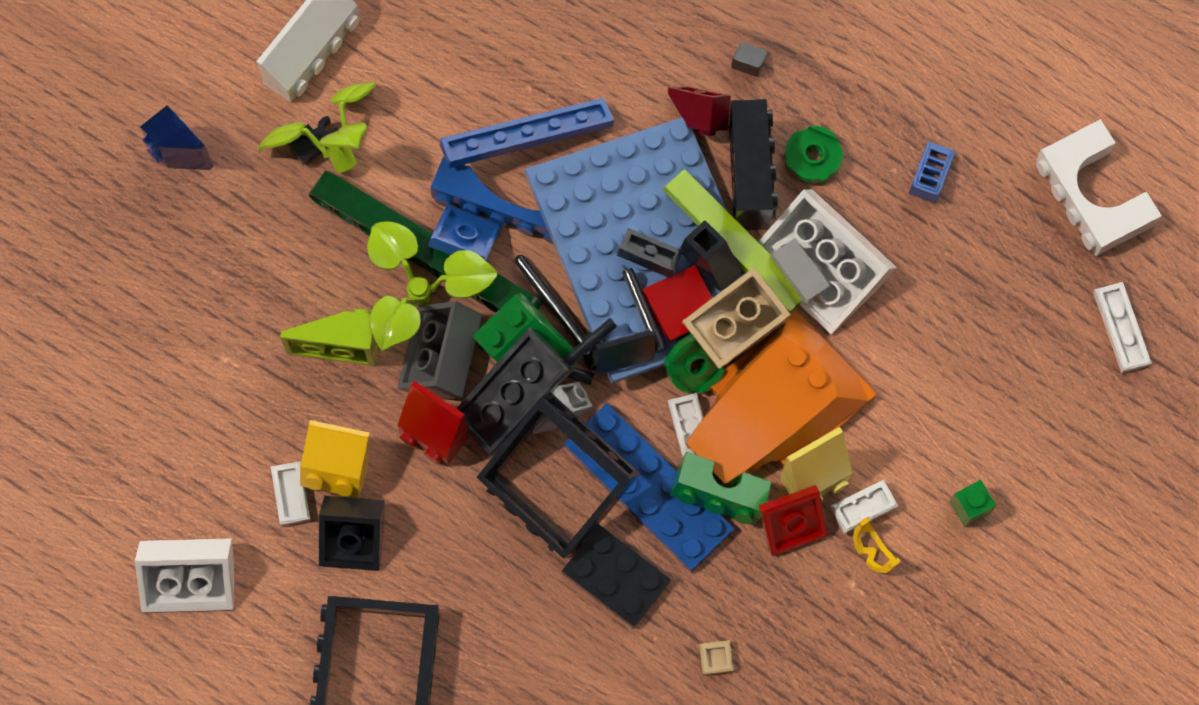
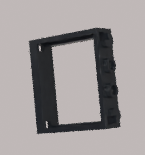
[476,393,640,559]
[309,596,440,705]

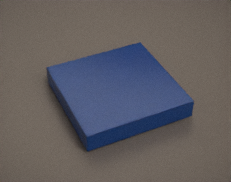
[428,205,502,261]

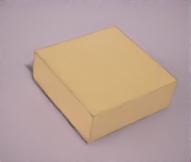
[699,640,734,676]

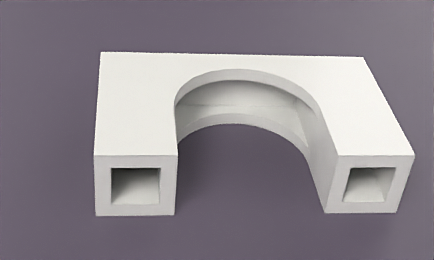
[1036,119,1162,256]

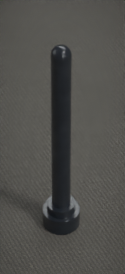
[515,255,596,371]

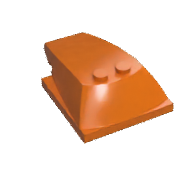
[685,309,877,487]

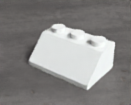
[135,538,234,612]

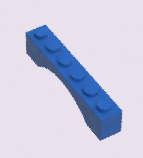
[430,157,553,244]

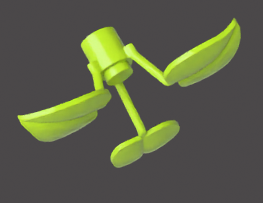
[258,81,377,173]
[367,222,497,351]

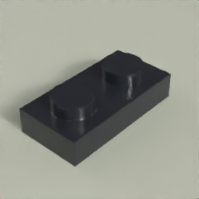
[616,228,683,278]

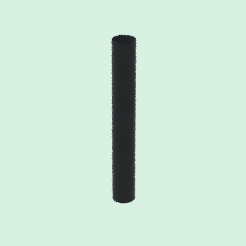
[622,268,667,353]

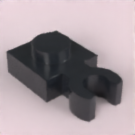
[286,116,339,166]

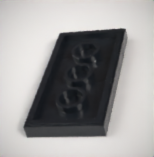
[456,328,573,456]

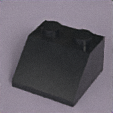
[319,495,385,571]

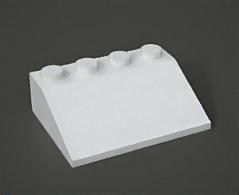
[758,189,897,334]

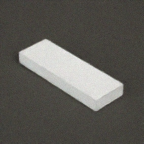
[1093,282,1152,374]

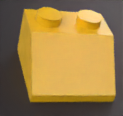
[300,420,370,498]

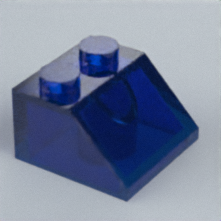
[140,105,213,170]

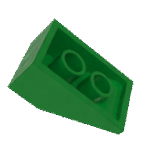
[472,293,582,368]

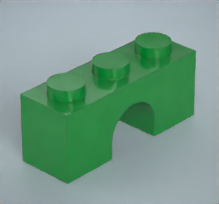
[670,452,771,526]

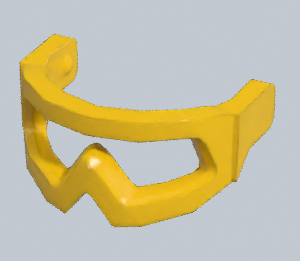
[853,517,901,573]

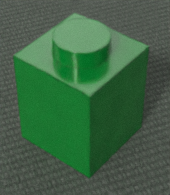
[949,480,996,527]

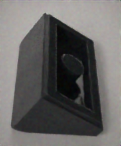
[592,330,655,374]

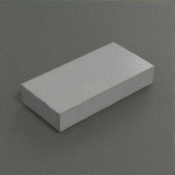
[770,239,830,304]

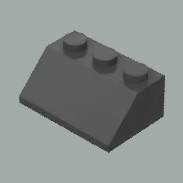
[397,301,482,399]

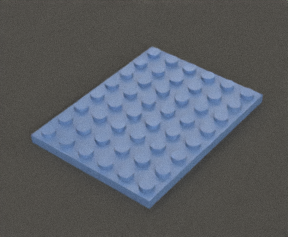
[524,117,745,384]

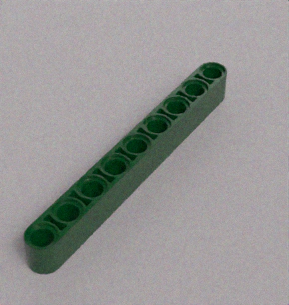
[308,171,542,313]

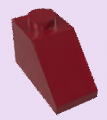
[668,86,731,136]

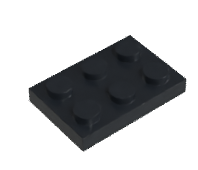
[561,524,671,629]

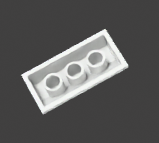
[256,0,360,102]

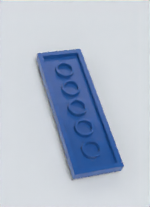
[564,403,734,572]

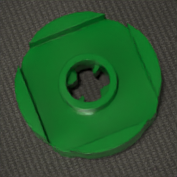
[784,126,843,185]
[664,334,724,394]

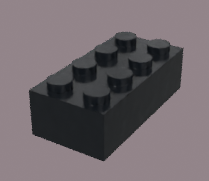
[728,99,778,230]

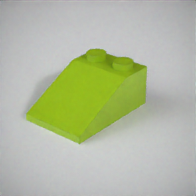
[280,309,378,366]

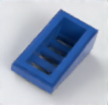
[909,141,955,203]

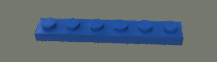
[440,98,614,168]

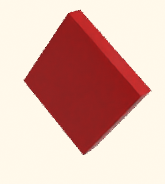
[642,265,712,343]
[759,485,828,556]

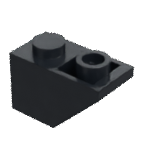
[680,220,742,292]

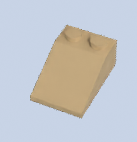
[682,268,791,369]

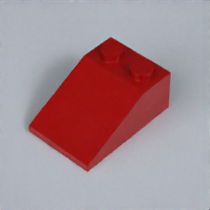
[397,380,469,466]

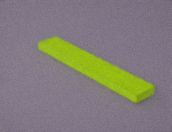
[663,169,802,313]

